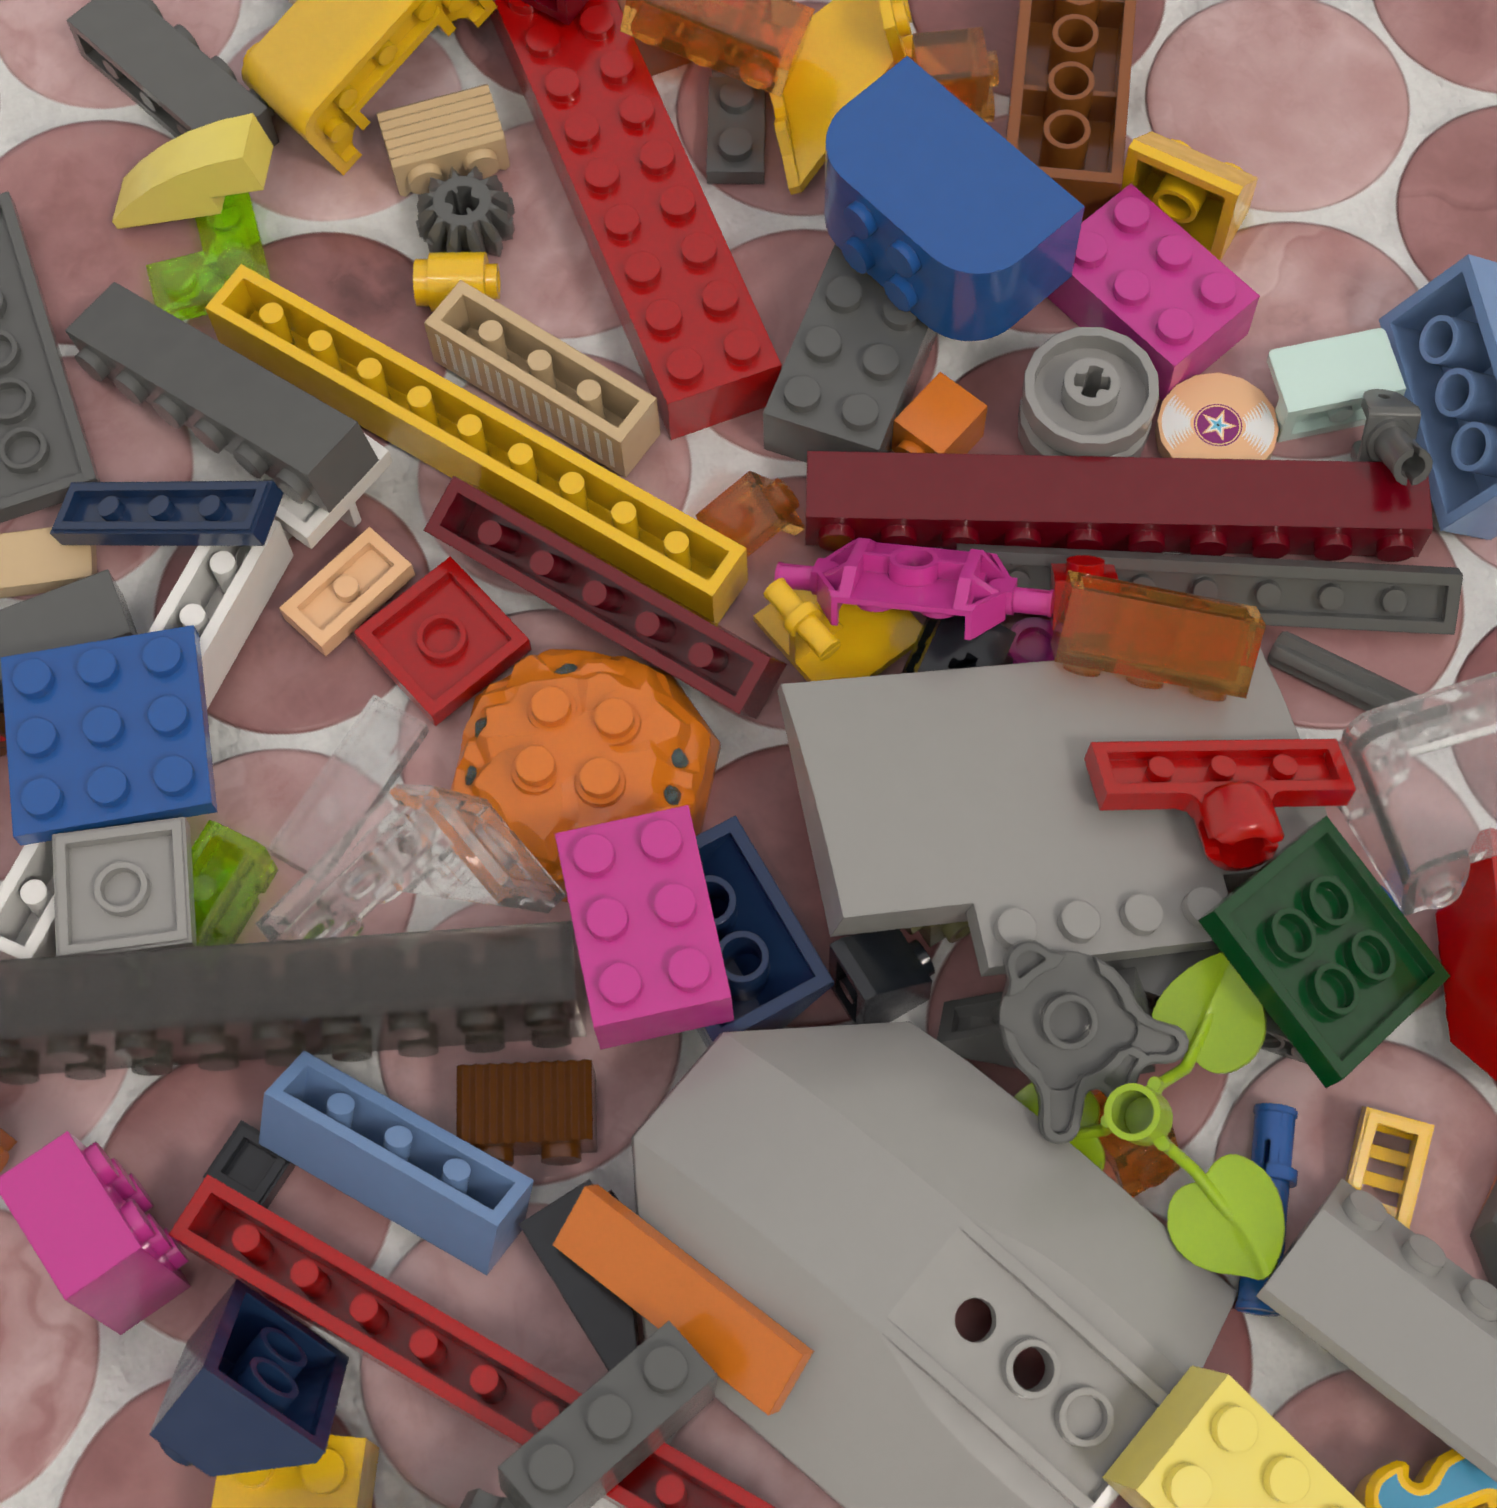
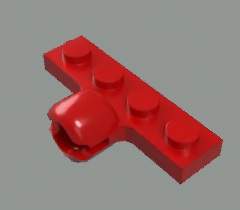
[1084,739,1356,872]

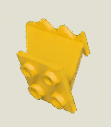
[758,0,922,195]

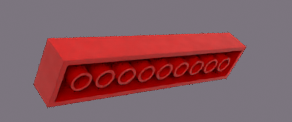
[490,0,782,440]

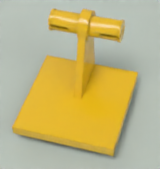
[753,578,923,682]

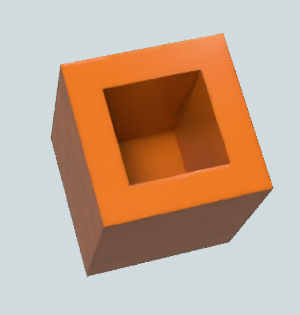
[892,372,988,454]

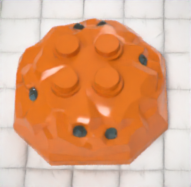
[444,649,721,903]

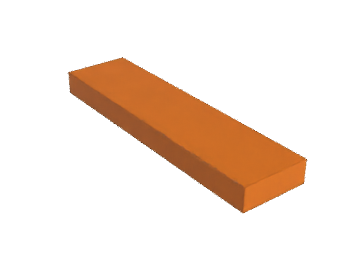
[553,1184,814,1416]

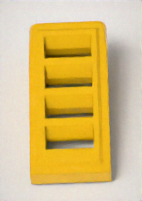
[1345,1106,1435,1229]

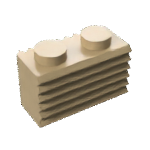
[376,84,510,197]

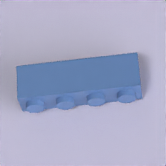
[259,1050,534,1275]

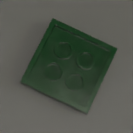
[1198,816,1450,1088]

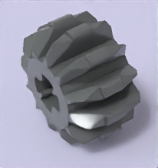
[416,166,515,257]

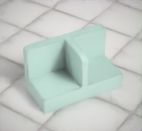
[1267,328,1406,442]

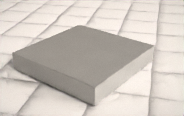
[52,817,197,968]

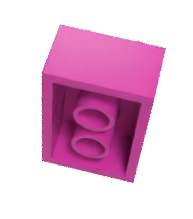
[1047,183,1260,401]
[555,805,734,1050]
[0,1131,191,1335]

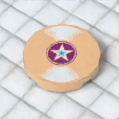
[1155,373,1279,460]

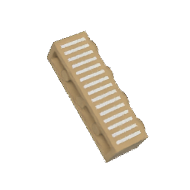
[424,280,660,478]

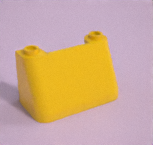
[241,0,497,176]

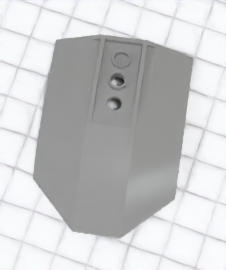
[631,1021,1238,1508]

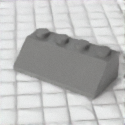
[1256,1179,1497,1482]

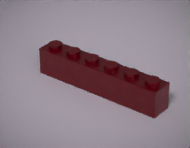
[423,476,787,719]

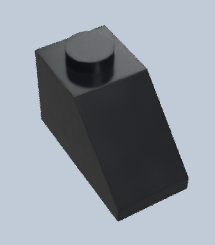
[829,929,935,1025]

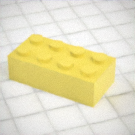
[1102,1366,1365,1508]

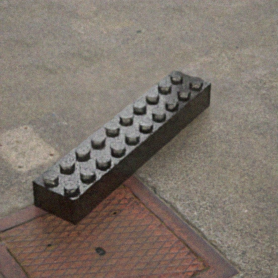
[0,921,587,1085]

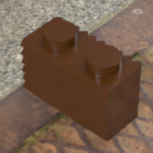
[456,1059,597,1166]

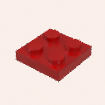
[354,556,532,727]

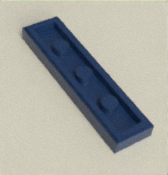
[50,480,284,546]

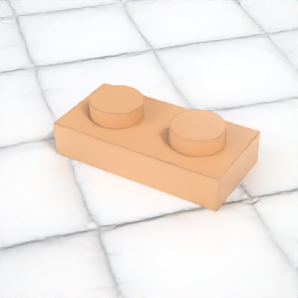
[279,527,415,657]

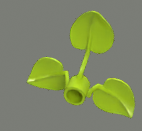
[1014,953,1285,1280]

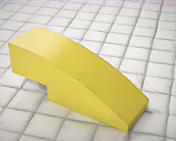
[112,113,273,229]

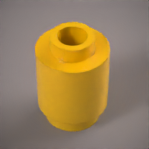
[413,252,501,312]

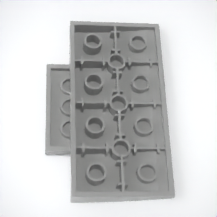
[777,643,1328,977]

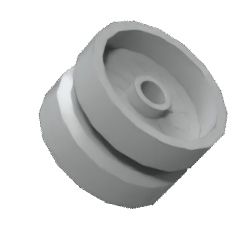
[1018,327,1159,457]

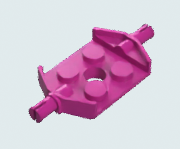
[774,538,1055,640]

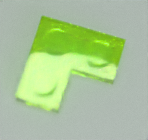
[146,192,272,321]

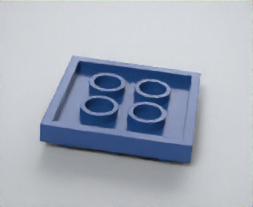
[0,625,218,846]

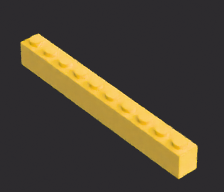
[205,264,748,624]

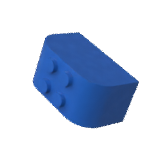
[824,56,1085,341]

